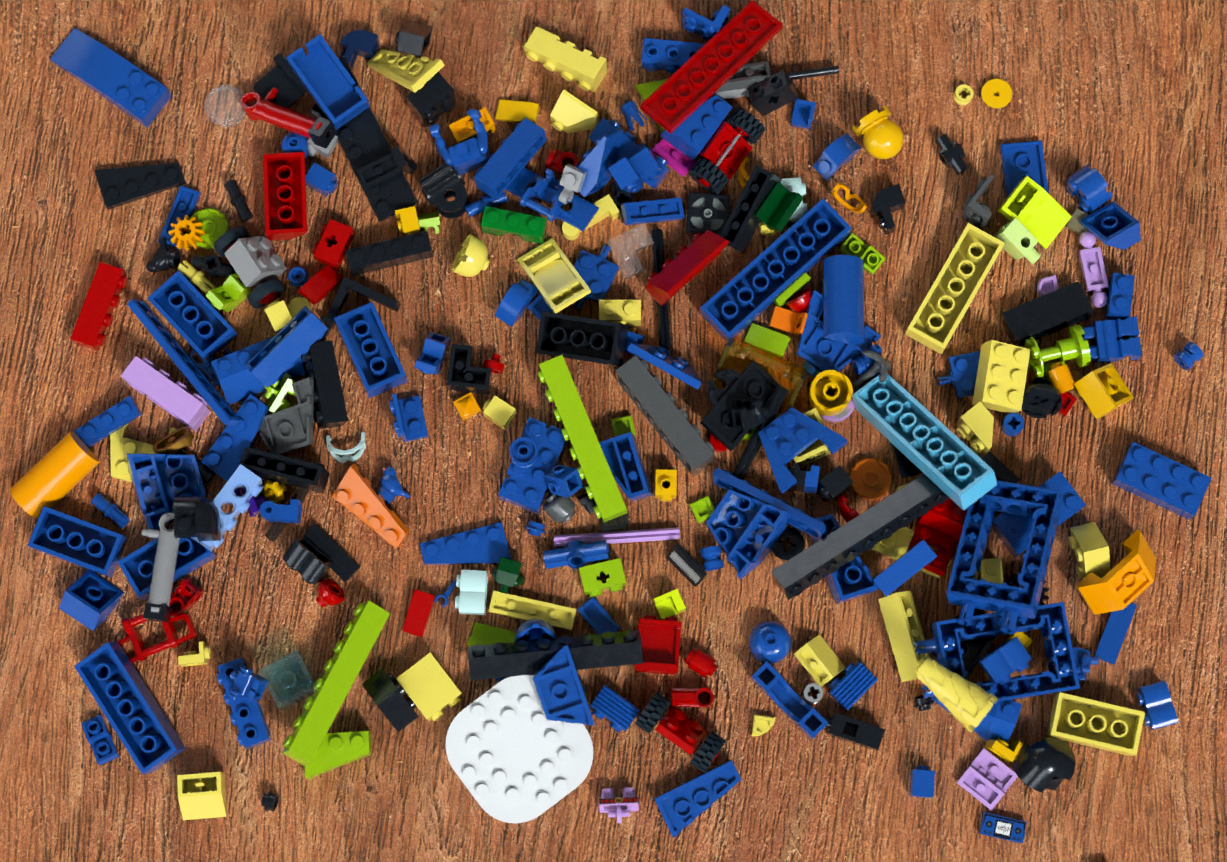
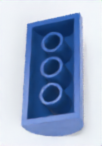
[823,255,864,346]

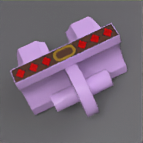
[599,787,639,824]

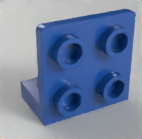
[682,5,730,41]
[389,393,429,442]

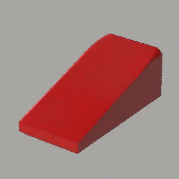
[402,589,436,638]

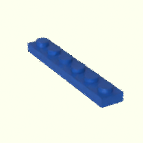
[713,468,826,540]

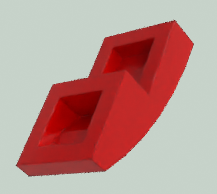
[298,265,343,305]

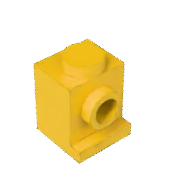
[395,206,421,236]
[655,469,677,502]

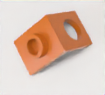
[769,306,808,334]

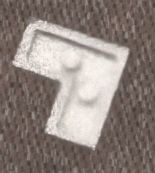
[607,223,654,279]

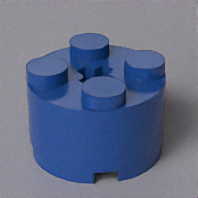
[1065,164,1113,213]

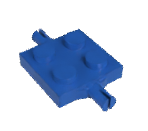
[573,245,620,311]
[937,351,980,399]

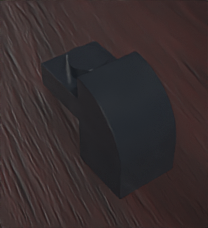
[871,184,905,235]

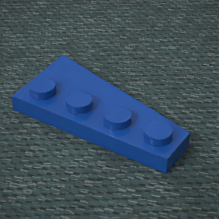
[419,522,511,565]
[654,760,741,838]

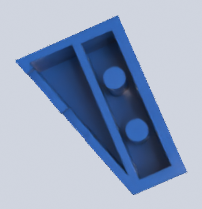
[660,94,733,160]
[599,432,653,501]

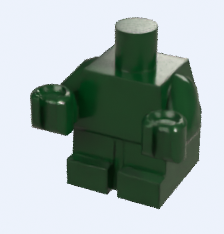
[492,557,526,594]

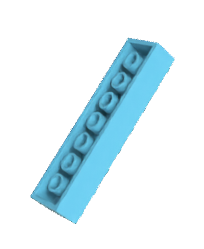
[852,373,997,510]

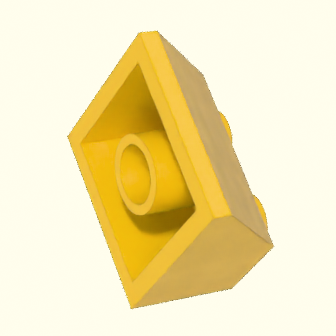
[1074,363,1134,419]

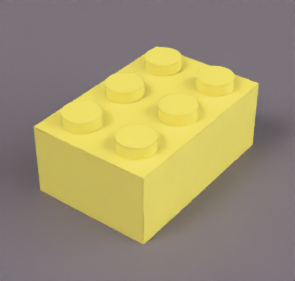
[972,340,1031,414]

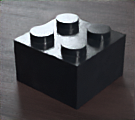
[406,72,457,128]

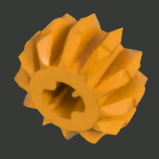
[169,215,205,251]

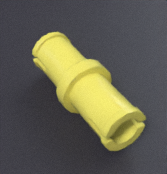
[177,260,217,294]

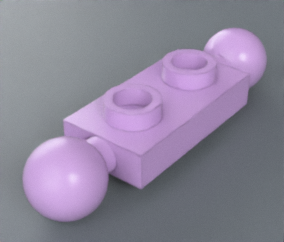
[1078,231,1108,308]

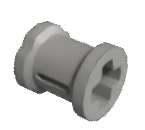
[802,683,823,704]

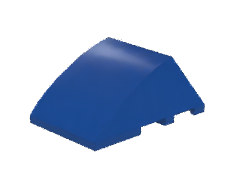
[126,453,206,529]
[706,489,788,579]

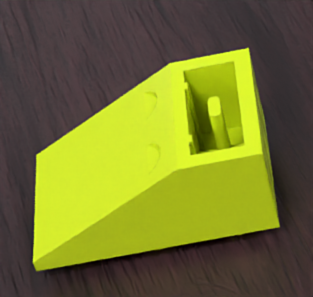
[997,176,1072,249]

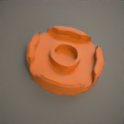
[850,458,892,500]

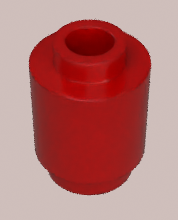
[684,648,718,678]

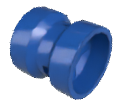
[1174,341,1204,371]
[700,546,724,571]

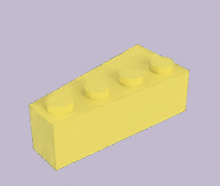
[524,26,607,93]

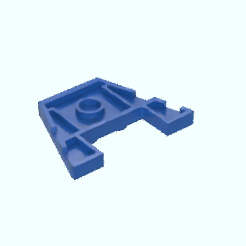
[796,290,881,372]
[758,407,848,494]

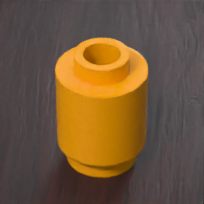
[1047,362,1075,394]

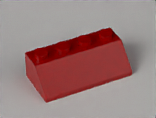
[263,152,308,241]
[645,230,729,306]

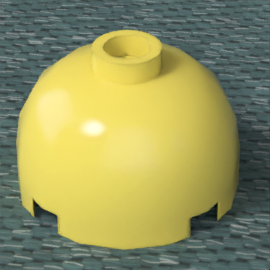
[452,234,490,277]

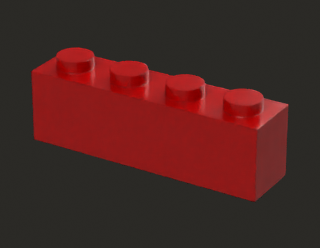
[70,262,128,351]

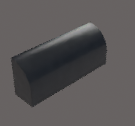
[1002,281,1093,347]

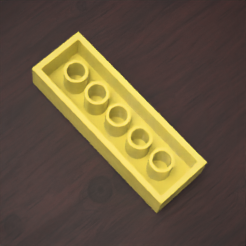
[905,223,1005,355]

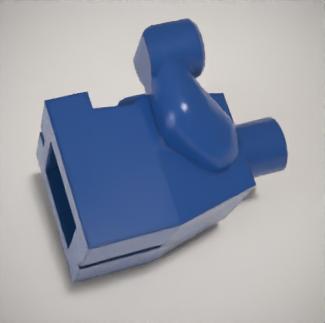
[1072,647,1099,682]
[229,666,269,701]

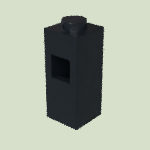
[825,713,885,751]

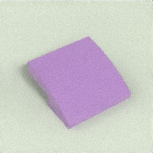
[957,747,1018,810]

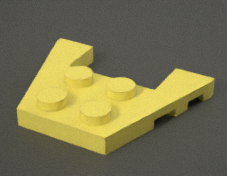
[110,423,178,483]

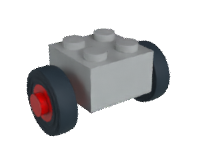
[214,226,287,309]

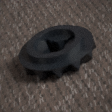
[772,527,805,561]

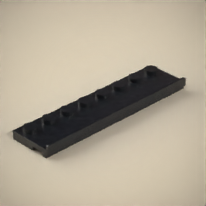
[335,56,418,222]

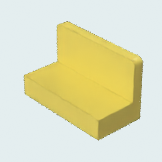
[794,635,845,687]

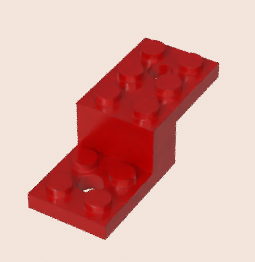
[906,497,968,577]

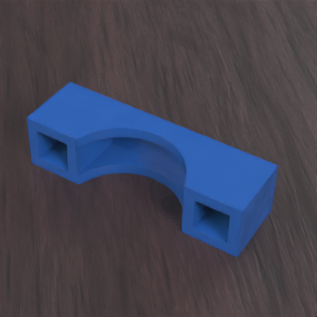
[750,661,828,740]

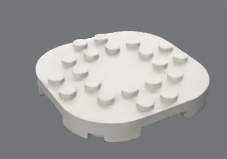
[446,675,593,823]

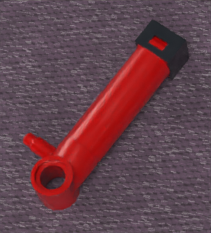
[240,87,337,148]

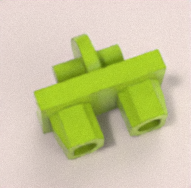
[263,373,296,413]

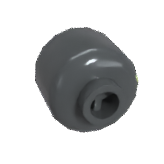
[544,493,575,523]

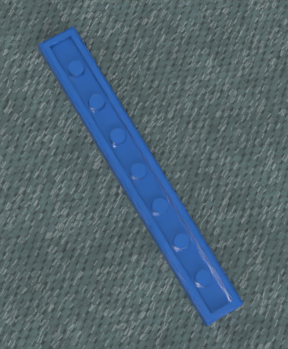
[127,299,240,426]

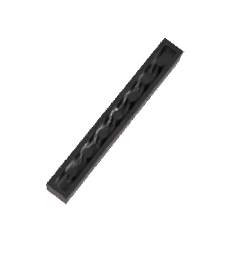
[467,630,643,680]

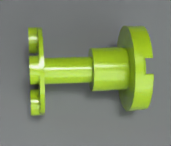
[1024,325,1091,378]

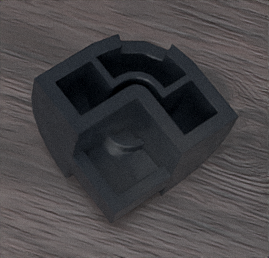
[173,496,221,542]
[1011,737,1076,793]

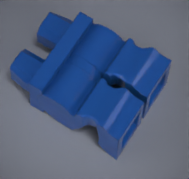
[1082,316,1142,363]

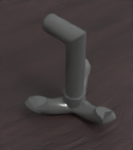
[852,350,891,392]

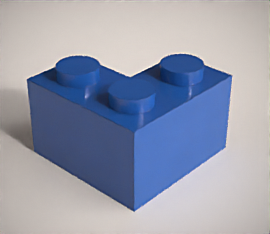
[608,147,663,193]

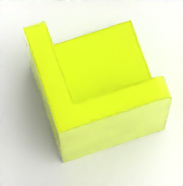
[654,589,686,620]

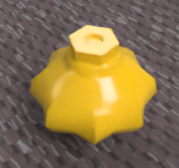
[263,480,287,504]

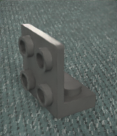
[962,174,995,230]

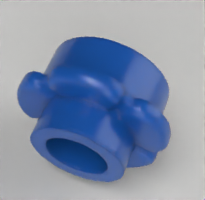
[288,267,308,287]
[525,521,545,537]

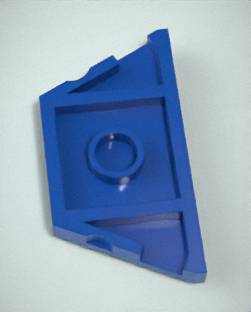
[627,342,702,390]
[533,645,595,726]

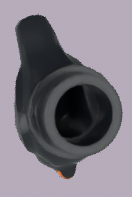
[146,237,181,276]

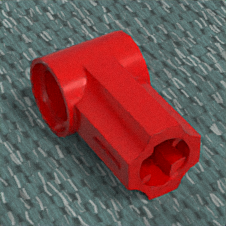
[672,687,715,709]

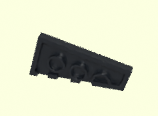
[94,163,186,210]

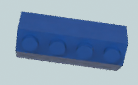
[147,270,238,359]
[211,336,305,405]

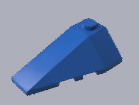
[931,696,1022,743]

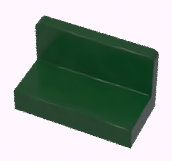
[754,182,804,231]

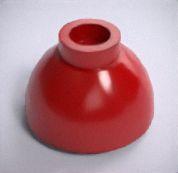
[787,289,812,313]
[316,579,345,607]

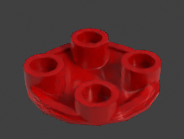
[836,494,859,523]

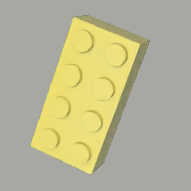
[1047,692,1145,757]

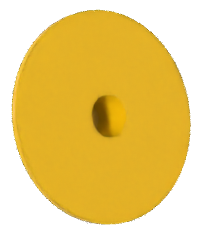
[981,79,1012,108]

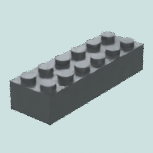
[615,355,715,477]

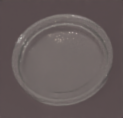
[204,85,246,127]

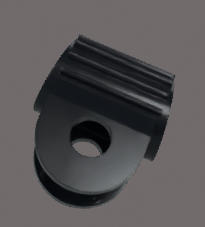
[419,163,468,219]

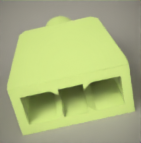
[994,218,1041,264]

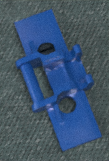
[505,168,599,232]

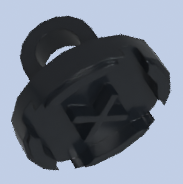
[1022,378,1062,418]

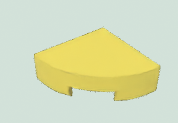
[751,714,776,737]

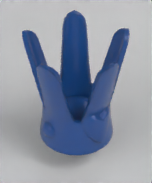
[620,100,648,132]

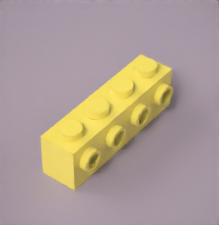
[878,590,930,682]

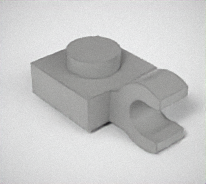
[558,164,587,204]

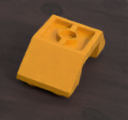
[1076,530,1156,615]

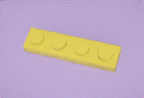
[489,591,577,631]

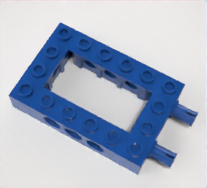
[946,480,1063,634]
[914,602,1080,710]

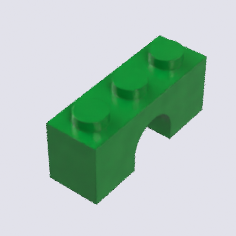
[481,206,547,244]

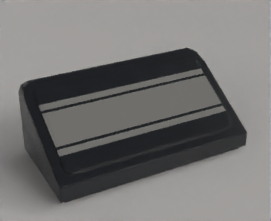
[667,544,707,587]

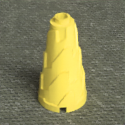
[914,658,998,733]

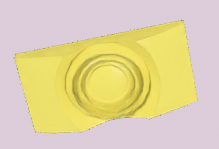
[517,238,591,314]

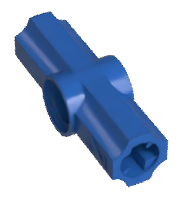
[543,540,610,569]

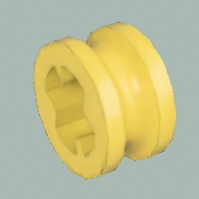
[953,84,974,105]

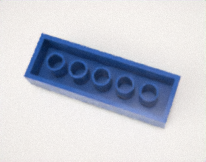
[74,641,186,774]

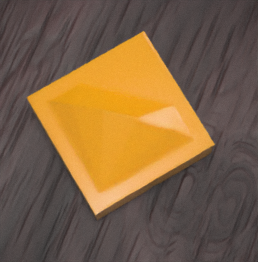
[453,392,481,421]

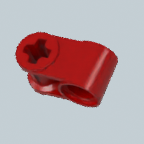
[169,577,205,617]

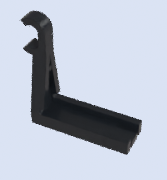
[320,276,401,339]

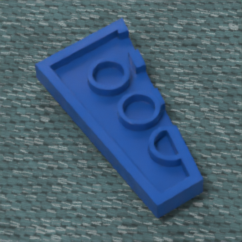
[201,394,269,481]

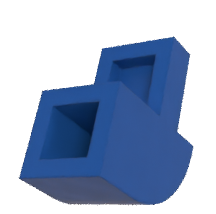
[813,133,861,181]
[494,279,539,327]
[414,332,451,375]

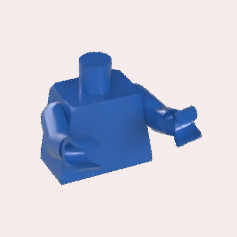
[430,109,491,175]

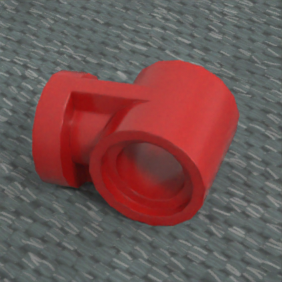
[546,148,579,175]

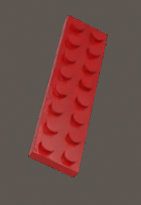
[640,0,783,134]

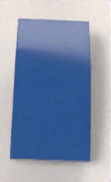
[81,714,120,765]

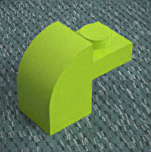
[206,273,255,313]

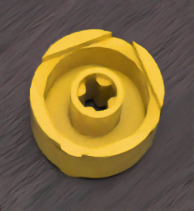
[808,370,853,416]

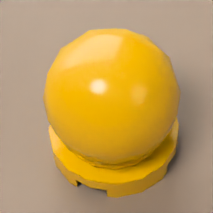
[852,106,904,159]

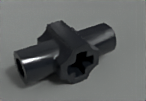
[935,133,969,175]
[612,181,632,223]
[191,253,235,279]

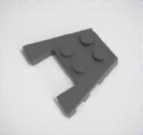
[239,377,314,454]

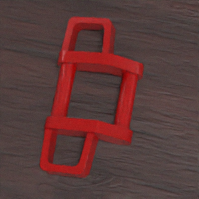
[118,613,197,664]

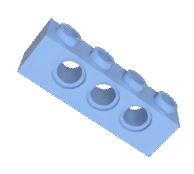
[191,464,263,551]

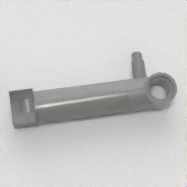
[142,513,180,623]

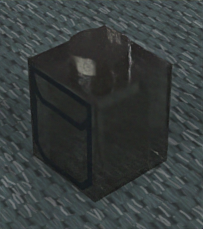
[600,511,630,532]

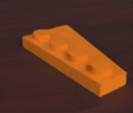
[332,463,410,549]

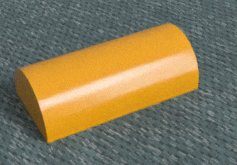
[10,431,100,519]

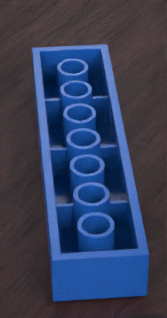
[700,199,852,343]

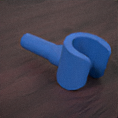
[435,580,456,607]

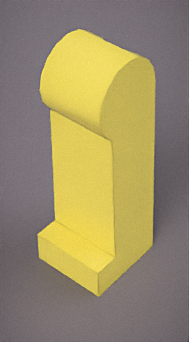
[562,194,620,240]

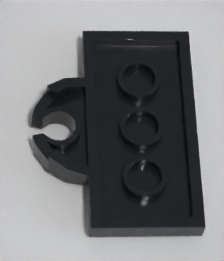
[699,360,781,451]

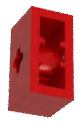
[312,219,355,271]

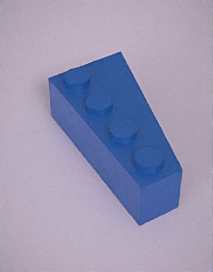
[812,514,880,604]

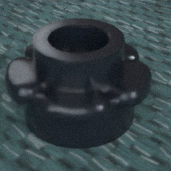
[913,695,934,711]
[261,790,279,812]

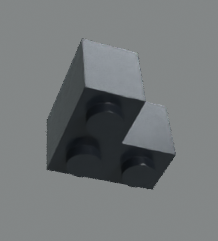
[446,344,492,395]
[362,668,419,732]

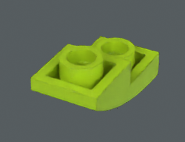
[838,233,886,275]

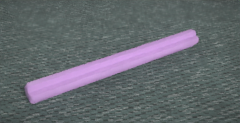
[554,527,680,547]

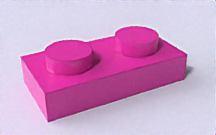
[652,139,696,177]

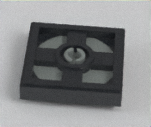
[685,192,730,236]

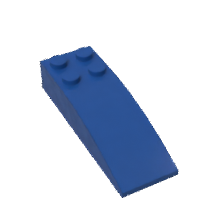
[50,28,172,128]

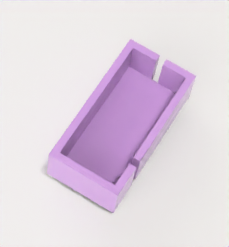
[121,356,210,432]

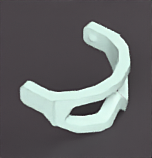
[326,432,366,463]

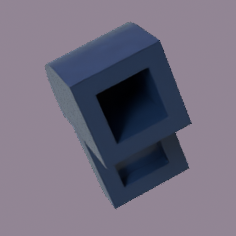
[340,30,380,69]

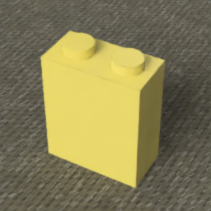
[396,653,463,721]

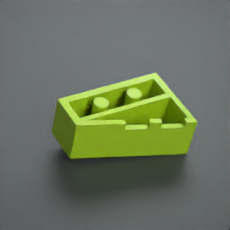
[305,731,372,780]

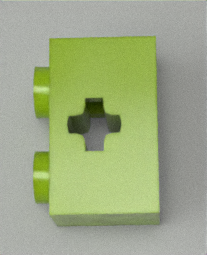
[579,558,626,597]

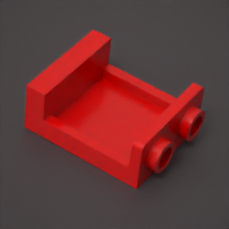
[635,615,682,675]

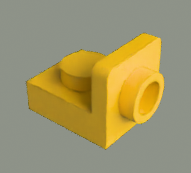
[984,739,1023,762]

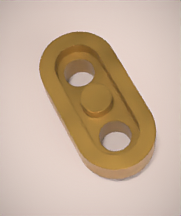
[153,427,194,454]

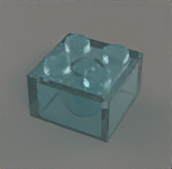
[259,650,316,710]

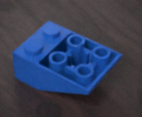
[575,129,623,197]

